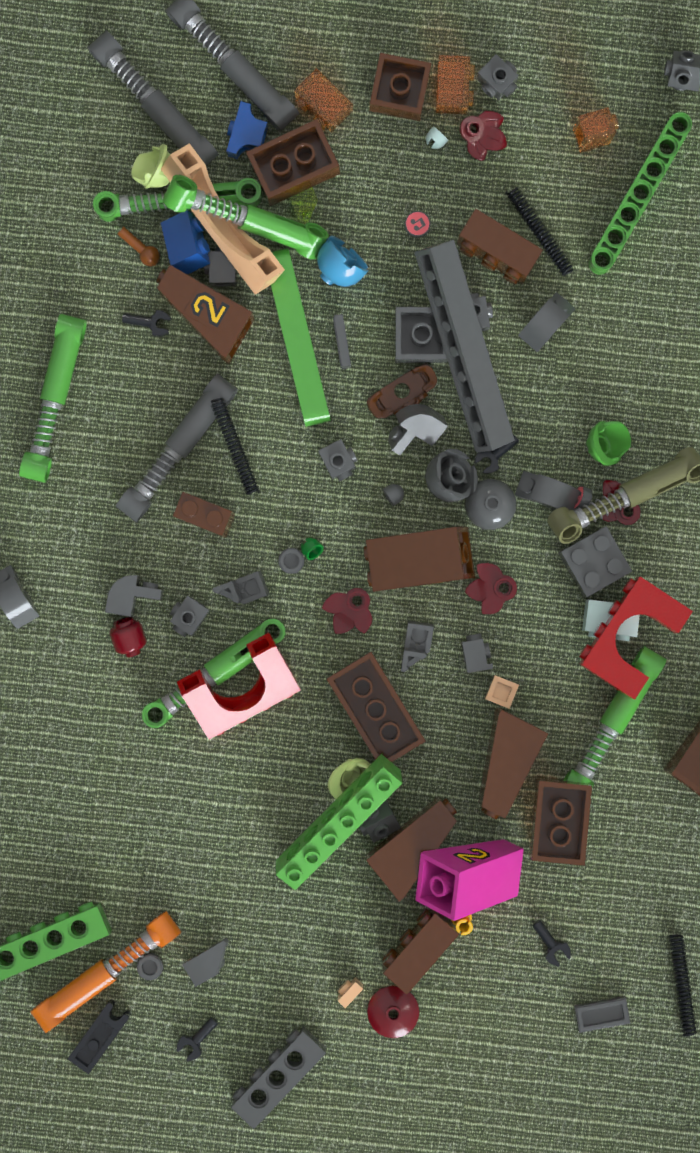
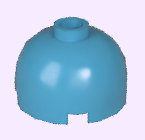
[317,236,369,287]

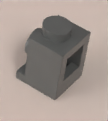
[461,633,493,673]

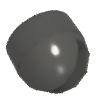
[382,484,404,507]

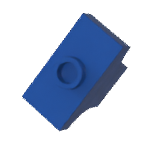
[226,101,268,160]

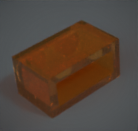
[436,55,475,114]
[294,68,353,133]
[573,107,619,153]

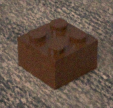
[369,53,431,122]

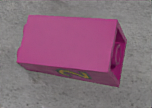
[415,839,524,921]

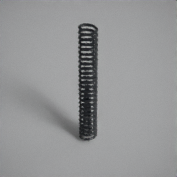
[505,187,573,276]
[211,398,260,495]
[668,934,697,1037]

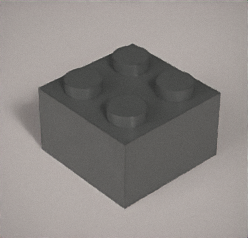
[395,307,448,363]
[558,526,632,598]

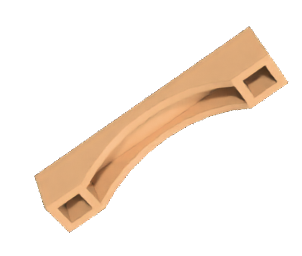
[161,143,285,295]

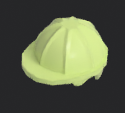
[131,144,170,189]
[328,758,371,799]

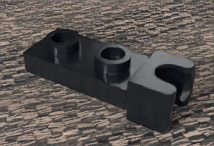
[68,999,131,1074]

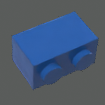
[161,210,210,275]

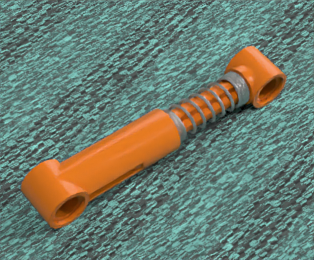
[30,911,181,1033]

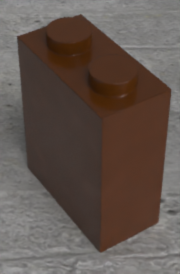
[173,492,235,538]

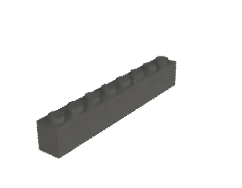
[414,240,515,452]

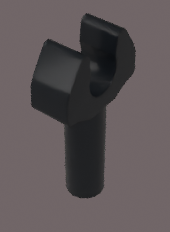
[122,310,172,337]
[474,434,519,474]
[532,920,571,967]
[176,1017,219,1061]

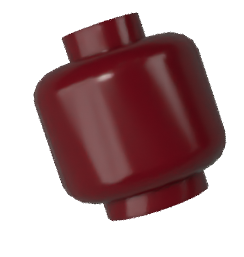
[109,617,147,657]

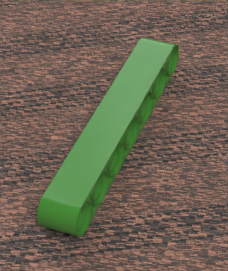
[588,112,692,275]
[271,248,331,427]

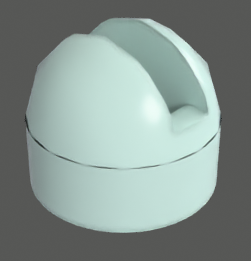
[426,126,448,149]

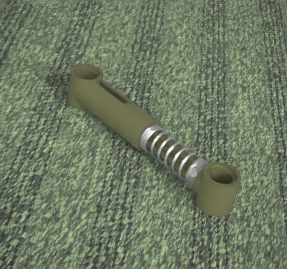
[547,447,700,544]

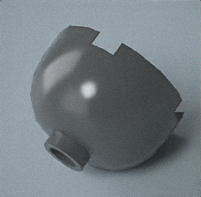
[425,449,478,503]
[465,479,517,530]

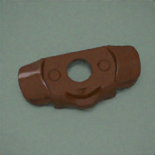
[367,363,437,418]

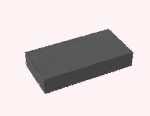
[333,314,351,370]
[574,996,631,1033]

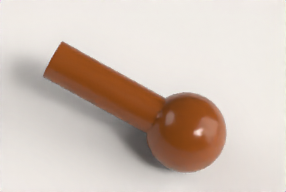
[117,226,160,267]

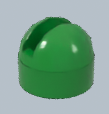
[301,537,324,560]

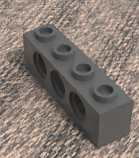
[231,1026,326,1129]

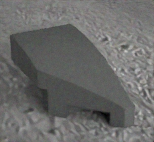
[212,570,270,604]
[401,620,434,672]
[182,938,229,987]

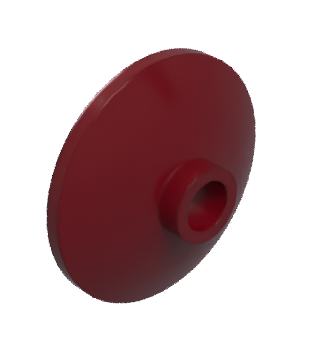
[367,986,419,1038]

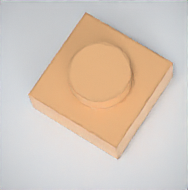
[485,675,519,709]
[338,977,363,1008]

